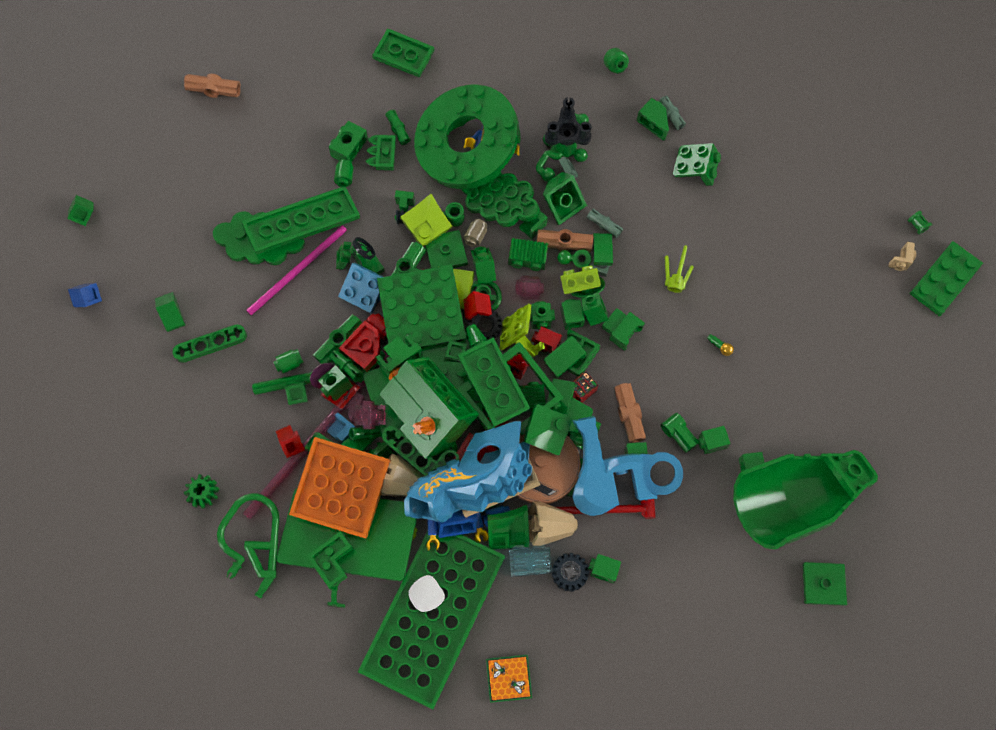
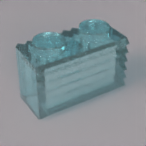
[509,545,552,577]

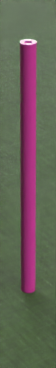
[246,225,347,316]

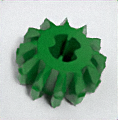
[184,474,219,509]

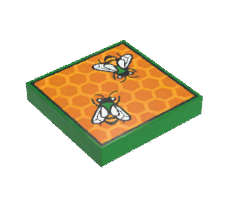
[486,655,532,703]

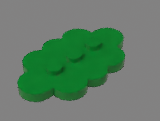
[461,172,540,227]
[213,211,305,265]

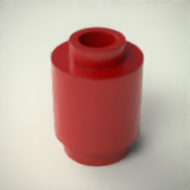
[366,313,387,341]

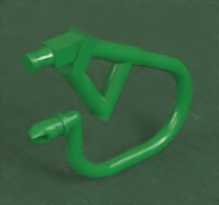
[217,493,279,599]

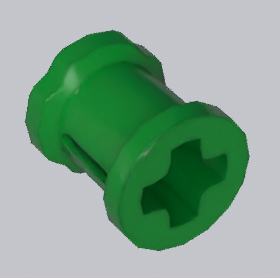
[907,210,933,235]

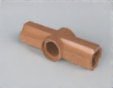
[184,74,241,98]
[537,229,593,252]
[614,383,646,443]

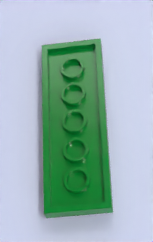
[241,186,360,255]

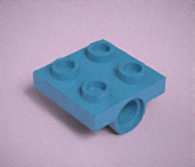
[338,262,383,313]

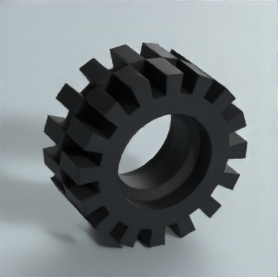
[468,308,502,340]

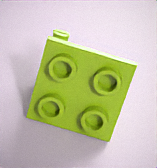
[499,303,545,357]

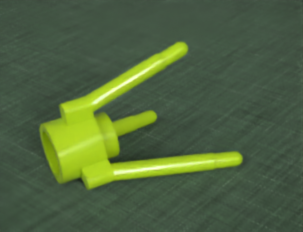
[665,245,694,293]

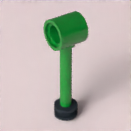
[395,202,465,227]

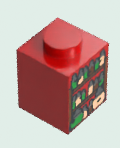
[573,371,599,403]

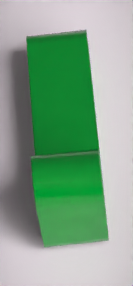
[382,426,459,476]

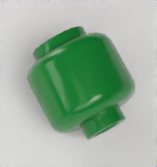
[603,48,629,74]

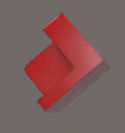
[463,291,492,320]

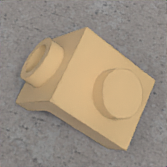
[889,242,916,271]

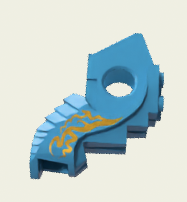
[404,421,532,523]

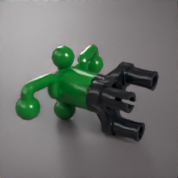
[536,97,592,182]

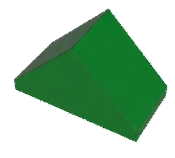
[155,292,185,332]

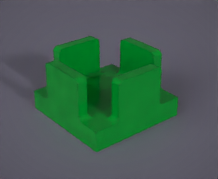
[376,335,423,379]

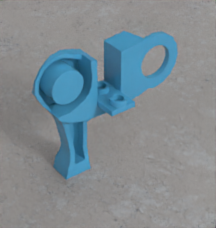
[572,416,683,516]

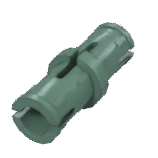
[659,96,686,130]
[587,208,623,238]

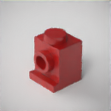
[531,326,562,353]
[507,354,529,380]
[276,425,305,458]

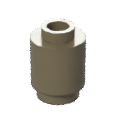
[463,219,488,247]

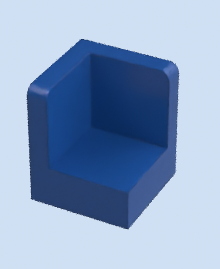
[68,283,102,307]

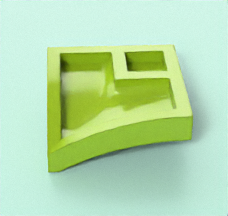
[400,194,452,247]

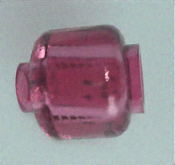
[515,275,544,300]

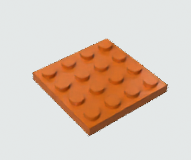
[289,437,391,539]

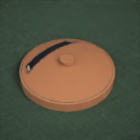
[516,433,580,504]

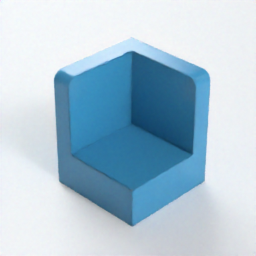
[327,412,356,444]

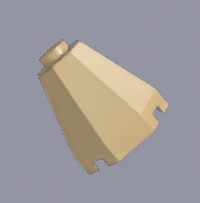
[381,454,424,496]
[528,501,578,546]

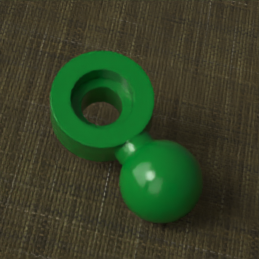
[557,249,592,268]

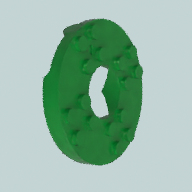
[414,84,521,189]

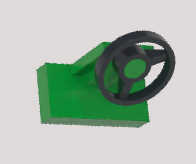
[350,237,385,274]

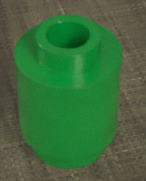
[334,159,354,187]
[273,349,304,374]

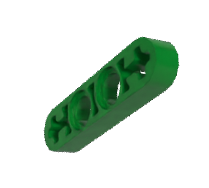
[172,324,247,363]

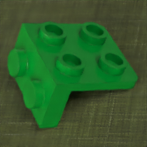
[673,143,721,186]

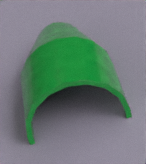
[733,450,878,550]

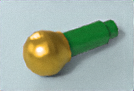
[707,334,734,356]

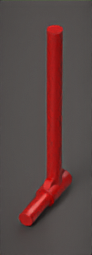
[556,499,656,519]

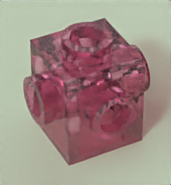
[354,401,386,429]

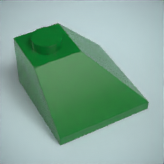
[543,172,587,225]

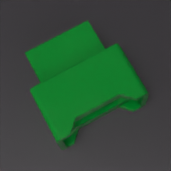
[602,308,645,351]

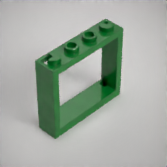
[457,342,563,436]

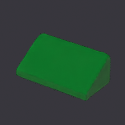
[543,336,587,378]

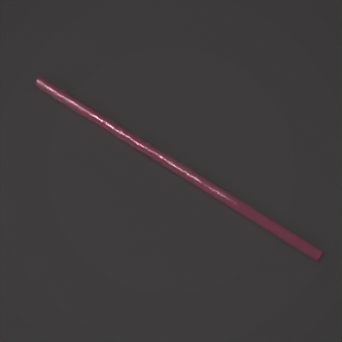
[243,350,389,519]

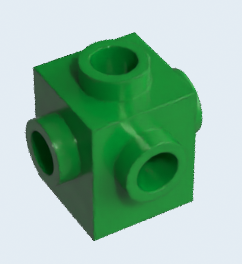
[530,301,555,330]

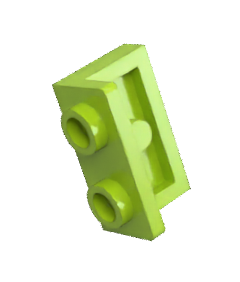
[560,265,601,294]

